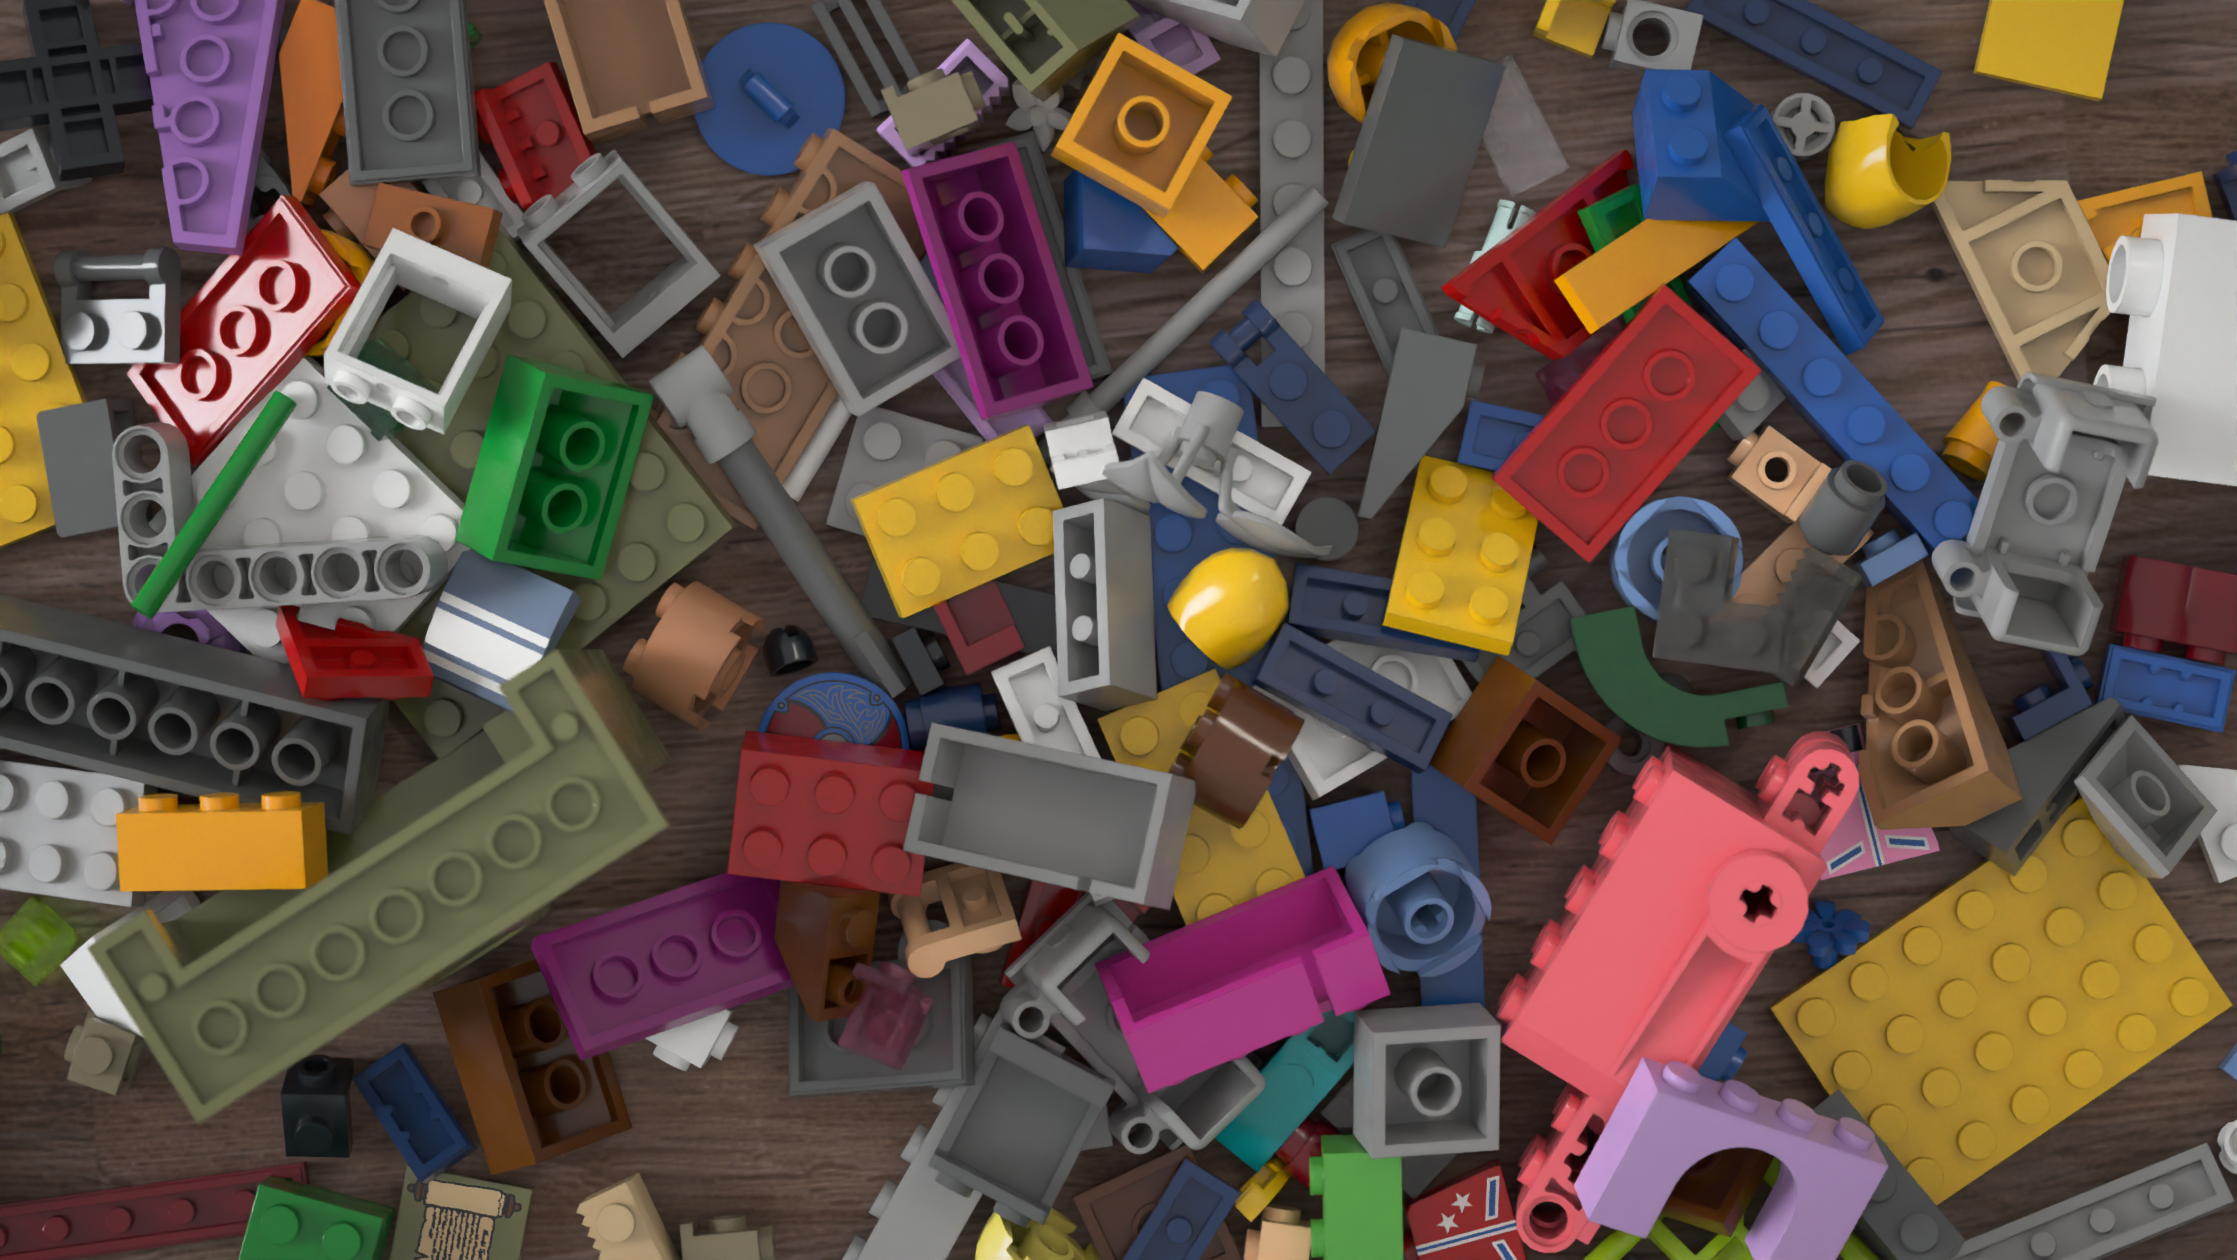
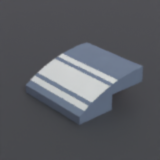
[422,548,582,715]

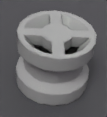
[1770,93,1835,161]

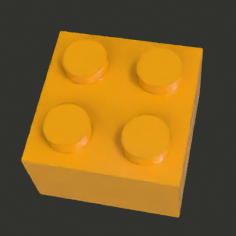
[1050,33,1233,219]

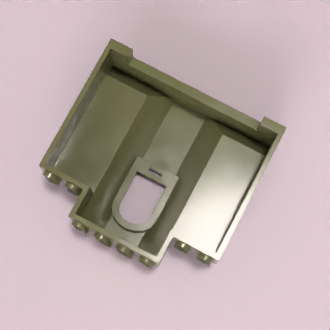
[87,649,672,1124]

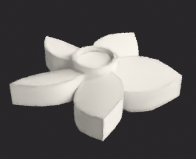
[1005,80,1073,152]

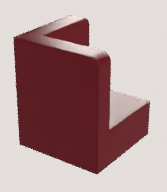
[934,580,1027,675]

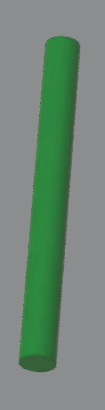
[130,391,297,620]

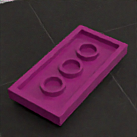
[531,872,795,1060]

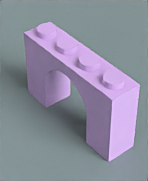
[1574,1057,1889,1260]

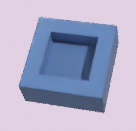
[1852,528,1929,587]

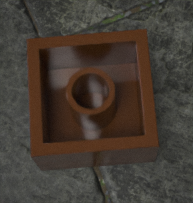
[1429,655,1623,845]

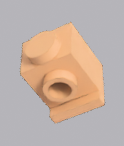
[1726,425,1832,524]
[1243,1204,1311,1260]

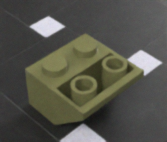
[951,0,1141,102]

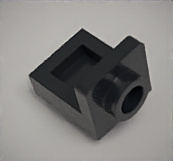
[281,1055,354,1158]

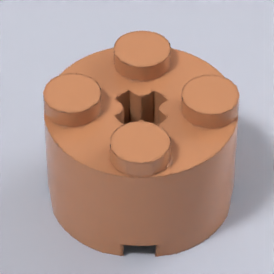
[623,581,766,731]

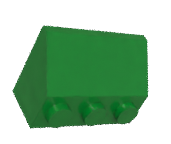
[455,354,654,580]

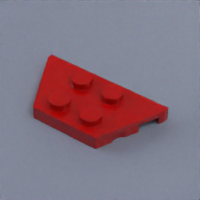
[1441,149,1634,361]

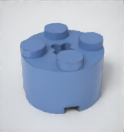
[1608,496,1743,625]
[1344,822,1492,977]

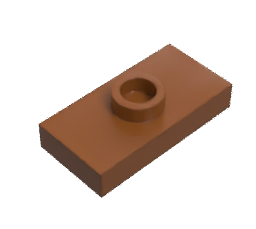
[362,183,503,269]

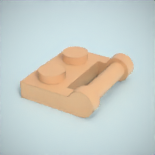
[888,863,1021,978]

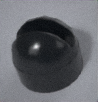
[763,625,818,677]

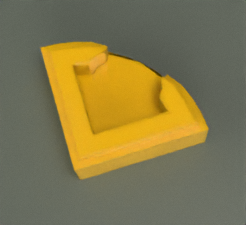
[1234,1155,1291,1222]

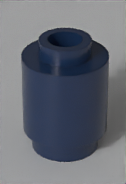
[905,682,1001,751]

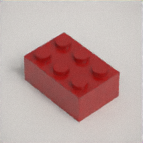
[727,730,934,897]

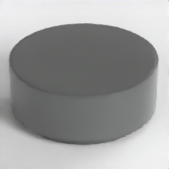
[1295,497,1359,561]

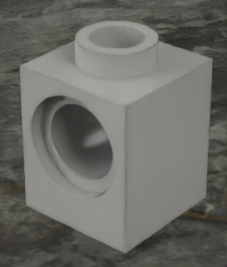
[1601,0,1704,75]

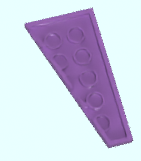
[134,0,285,256]

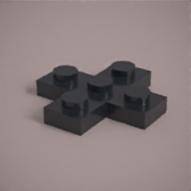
[0,0,154,182]

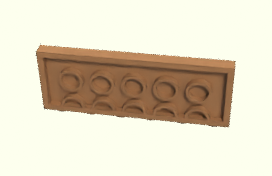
[649,128,926,530]

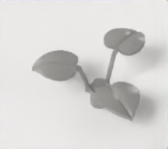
[1049,391,1332,559]

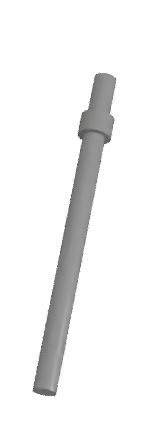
[1037,185,1330,466]

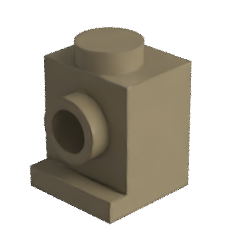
[881,68,986,157]
[64,1009,146,1096]
[679,1214,777,1260]

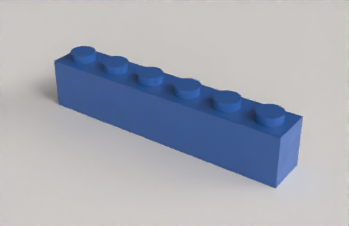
[1683,237,1979,558]

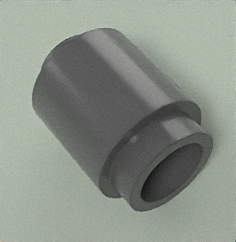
[1799,460,1888,556]

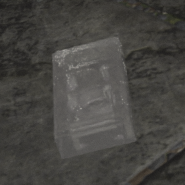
[1481,54,1569,199]

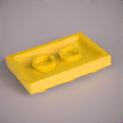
[850,424,1063,618]
[1383,455,1538,656]

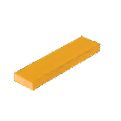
[1554,219,1760,335]

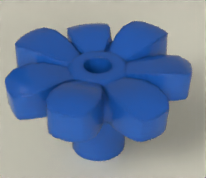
[1791,900,1870,970]

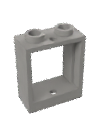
[516,149,721,358]

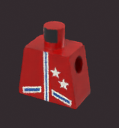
[1403,1158,1527,1260]

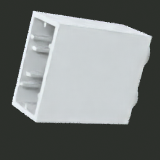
[2093,213,2237,486]

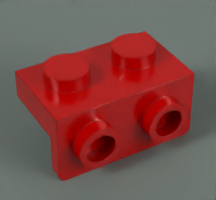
[474,62,597,210]

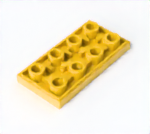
[1973,0,2124,101]

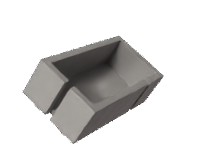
[903,722,1196,910]

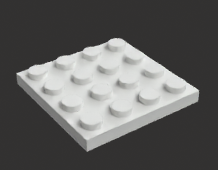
[148,356,470,665]

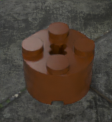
[1167,673,1305,830]

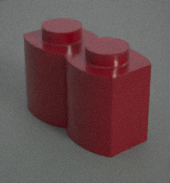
[2109,555,2237,665]

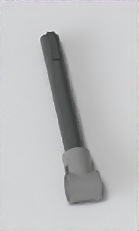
[648,345,913,698]

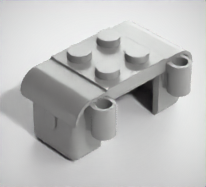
[1932,372,2158,656]
[1000,892,1266,1154]

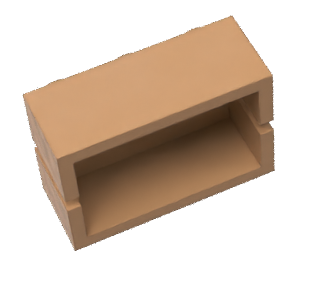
[544,0,715,145]

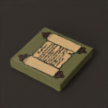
[389,1165,535,1260]

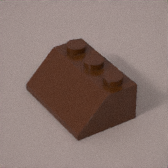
[433,959,633,1175]

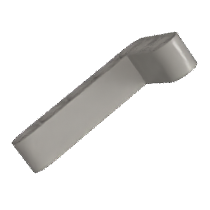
[112,422,448,613]

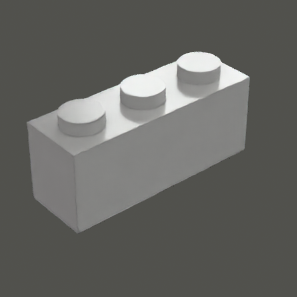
[1053,498,1157,711]

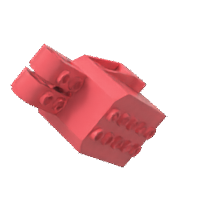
[1496,731,1859,1253]

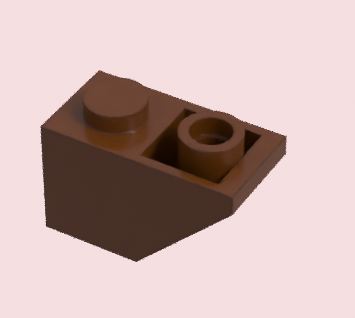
[774,880,880,1022]

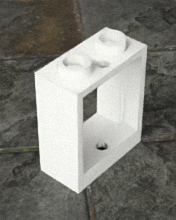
[324,228,512,435]

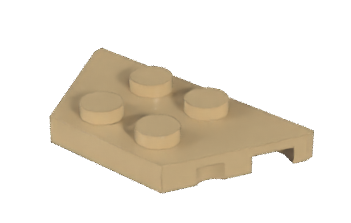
[1931,180,2110,383]

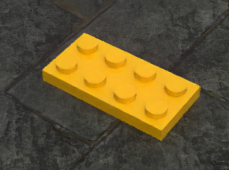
[1097,668,1305,926]

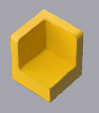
[1532,0,1616,59]

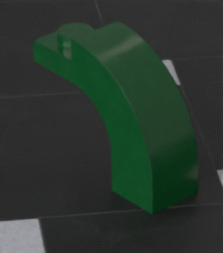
[1569,606,1788,748]

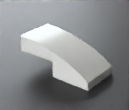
[1043,411,1119,490]

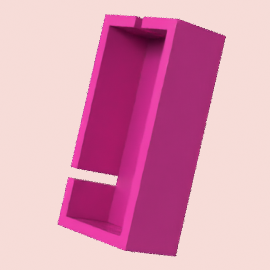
[1095,866,1390,1094]

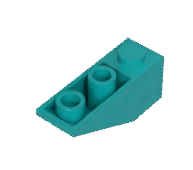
[1215,1010,1354,1173]

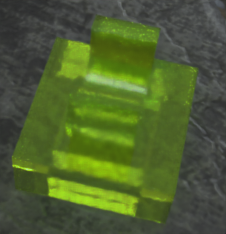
[0,896,83,987]

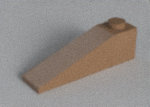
[1858,559,2023,830]

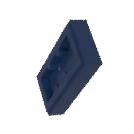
[352,1042,478,1185]

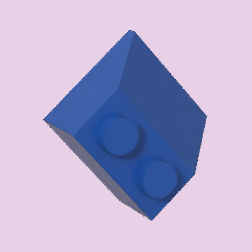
[1631,69,1770,222]

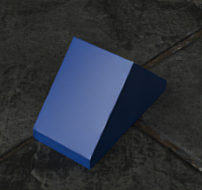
[1064,170,1179,274]

